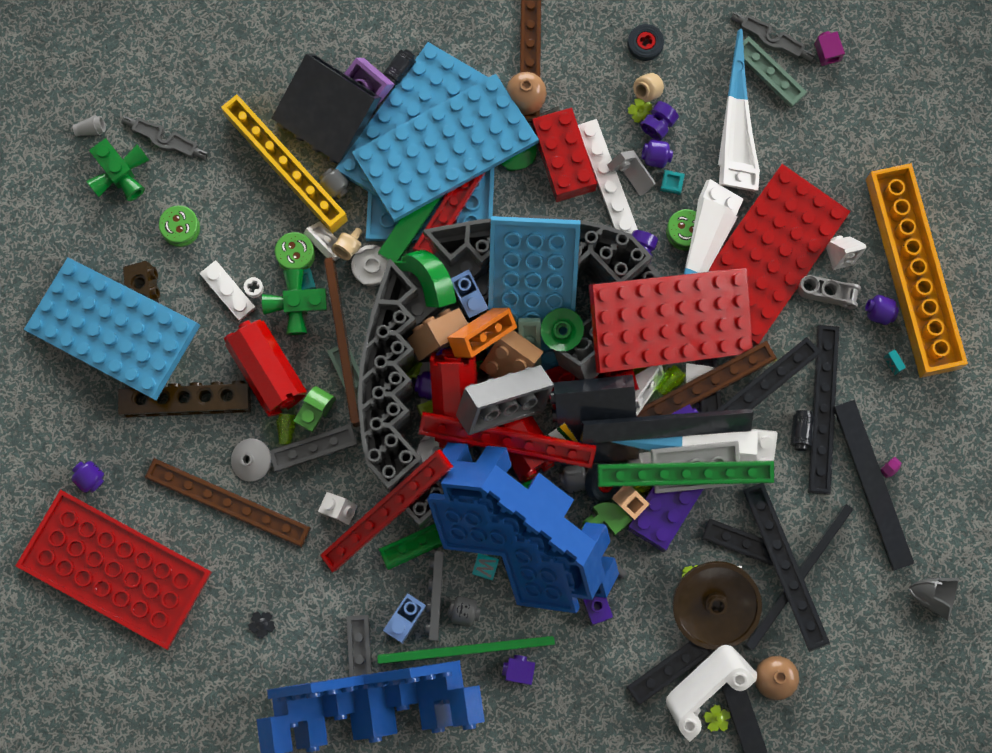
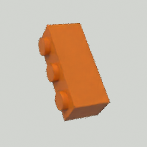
[447,308,517,358]

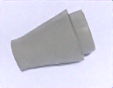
[73,115,106,137]

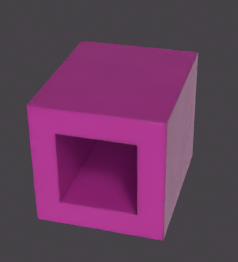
[814,31,845,66]

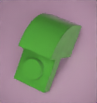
[294,386,336,433]
[581,502,632,536]

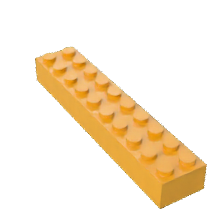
[866,163,968,378]

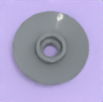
[231,438,271,482]

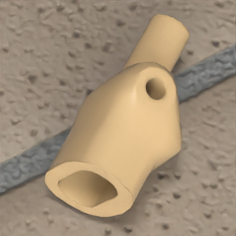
[331,228,362,260]

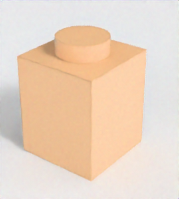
[612,486,649,520]

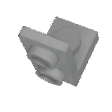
[607,150,656,196]

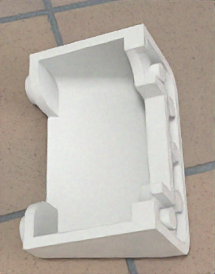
[666,645,757,742]

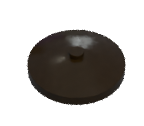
[672,561,762,650]

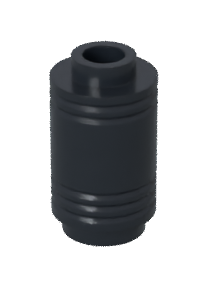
[383,49,416,88]
[790,410,815,451]

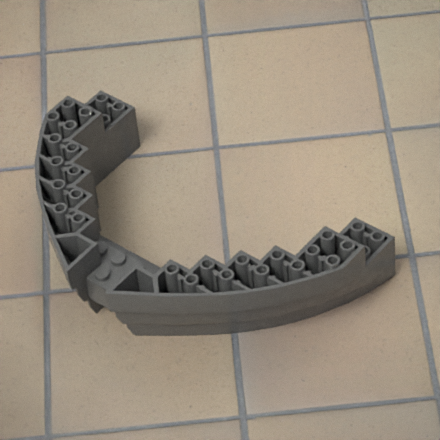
[358,215,662,530]

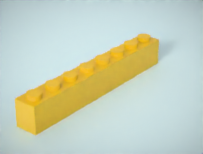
[221,94,348,234]

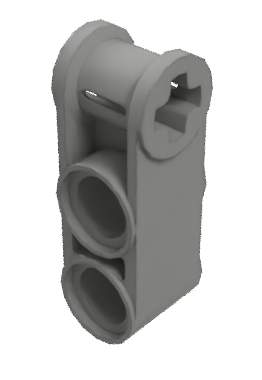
[797,275,861,309]

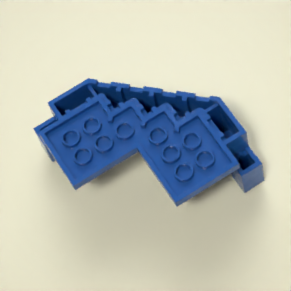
[427,442,619,613]
[256,660,485,753]

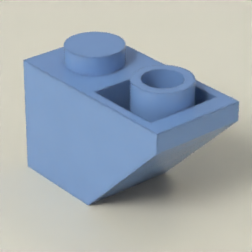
[451,269,489,318]
[383,593,426,644]

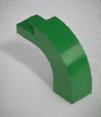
[394,250,456,308]

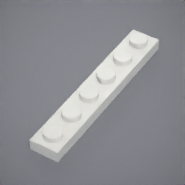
[578,119,638,235]

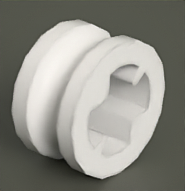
[244,277,264,298]

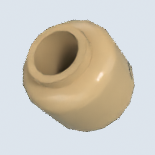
[633,73,664,102]

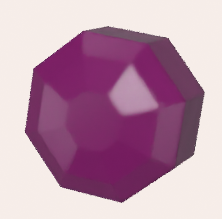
[880,457,902,478]

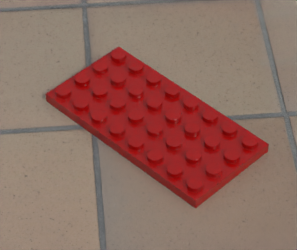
[708,164,851,345]
[589,268,753,373]
[15,489,212,650]

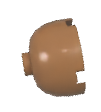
[506,72,547,115]
[755,656,799,700]

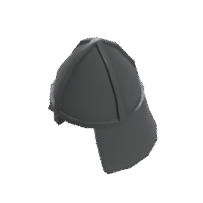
[909,577,959,621]

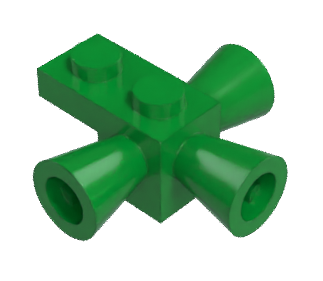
[86,138,150,201]
[262,269,327,336]

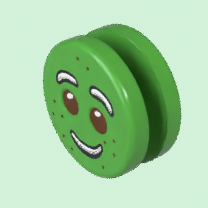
[159,205,200,247]
[666,209,696,251]
[275,232,315,270]

